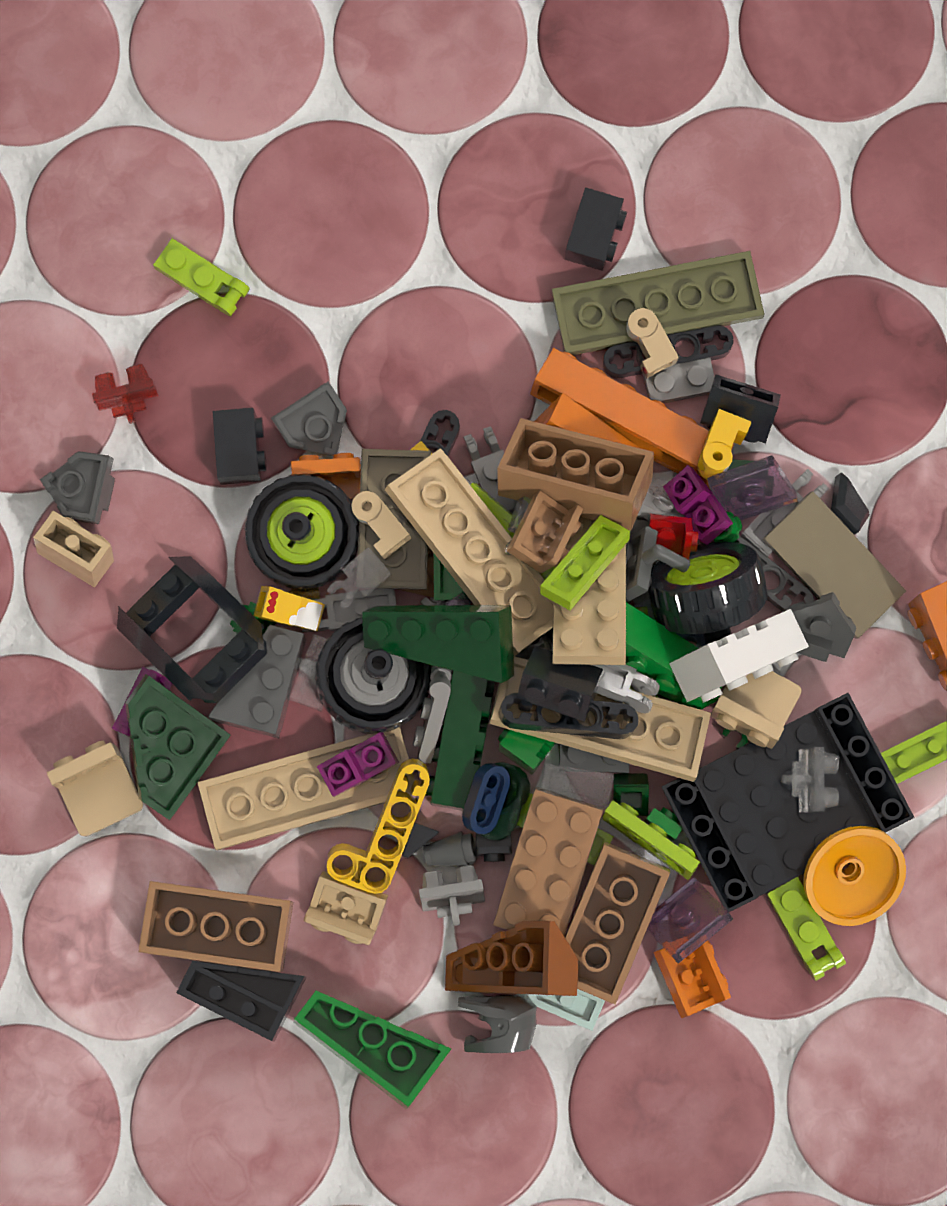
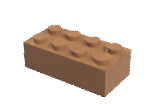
[497,418,654,530]
[493,787,603,936]
[565,841,670,1005]
[138,881,294,972]

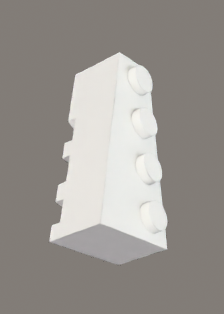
[669,609,809,703]

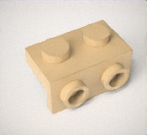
[304,871,388,945]

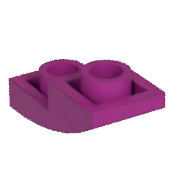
[663,465,733,545]
[317,732,399,797]

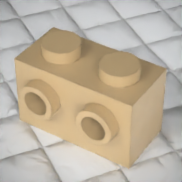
[33,511,114,588]

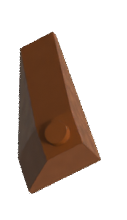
[445,921,578,996]

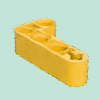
[327,758,430,894]

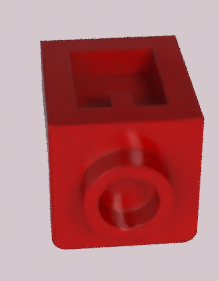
[648,514,698,560]

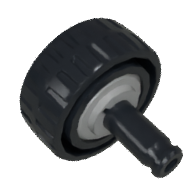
[315,617,432,734]

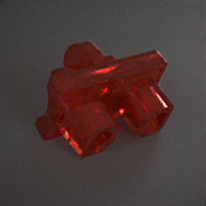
[92,364,159,424]

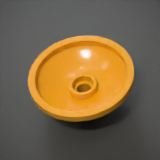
[804,826,906,926]

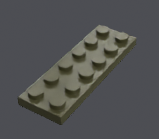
[552,251,765,355]

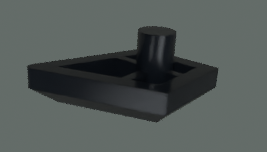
[831,472,870,535]

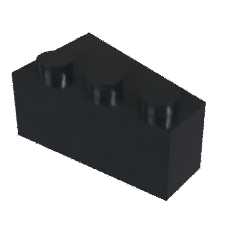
[176,960,306,1042]

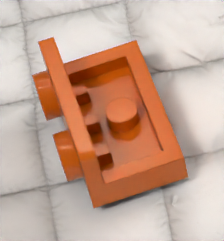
[291,453,361,500]
[653,932,731,1018]

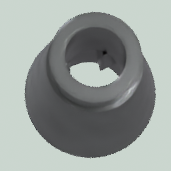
[423,831,477,866]

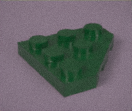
[125,674,231,821]

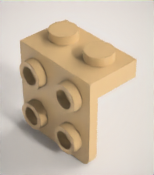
[710,671,802,749]
[47,740,143,837]

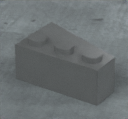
[208,625,306,739]

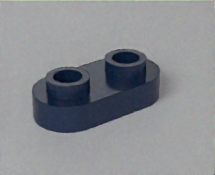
[462,763,510,834]

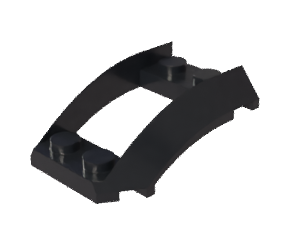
[117,556,267,703]

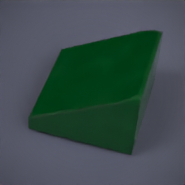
[613,773,649,816]

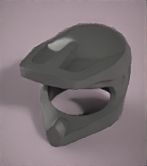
[458,995,537,1053]

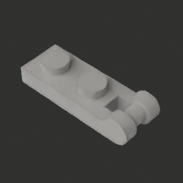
[413,666,452,764]

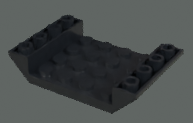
[661,693,915,914]

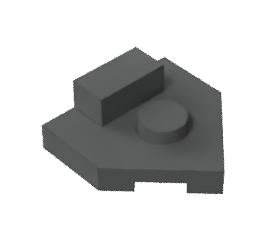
[271,381,347,456]
[40,451,115,524]
[788,592,856,662]

